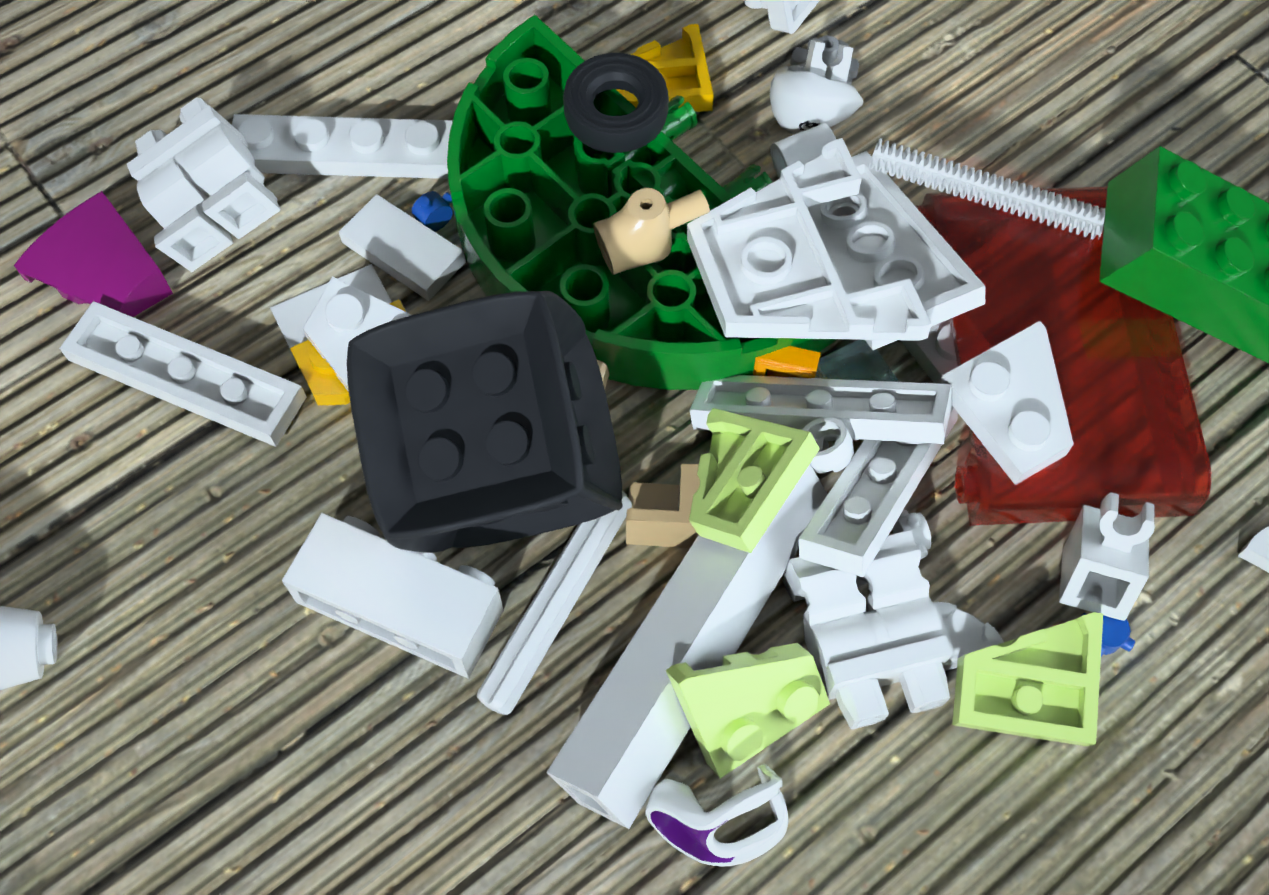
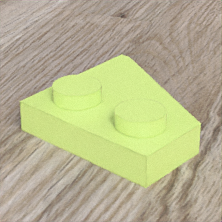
[689,408,820,553]
[952,612,1103,746]
[666,643,830,778]

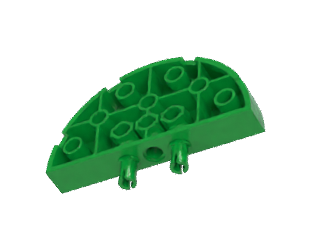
[447,14,837,390]

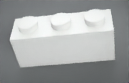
[282,513,504,679]

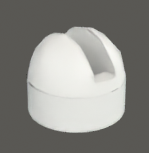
[802,417,854,474]

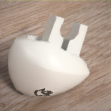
[770,40,863,134]

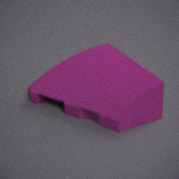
[14,191,173,317]

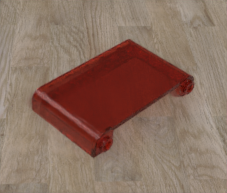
[916,186,1212,526]

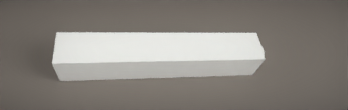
[546,464,828,829]

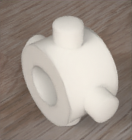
[893,509,931,559]

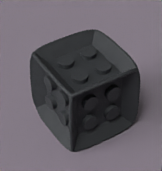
[347,291,623,553]

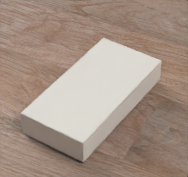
[339,194,466,301]

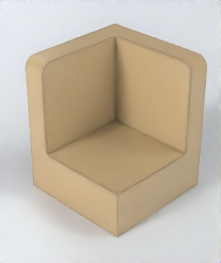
[626,463,700,548]

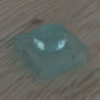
[815,340,900,382]

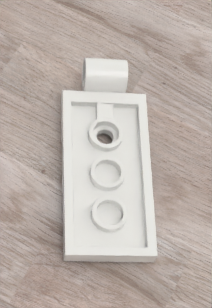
[770,123,985,350]

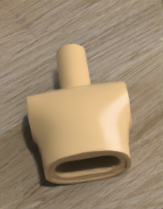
[593,188,710,275]

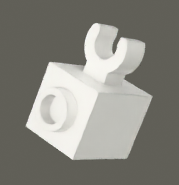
[1059,492,1154,621]

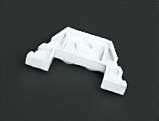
[687,138,932,341]

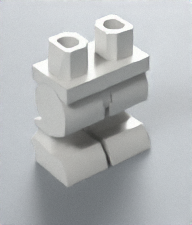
[127,98,281,272]
[782,530,953,729]

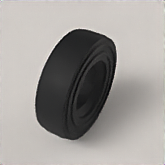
[563,53,669,153]

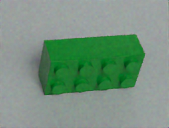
[1099,146,1269,363]

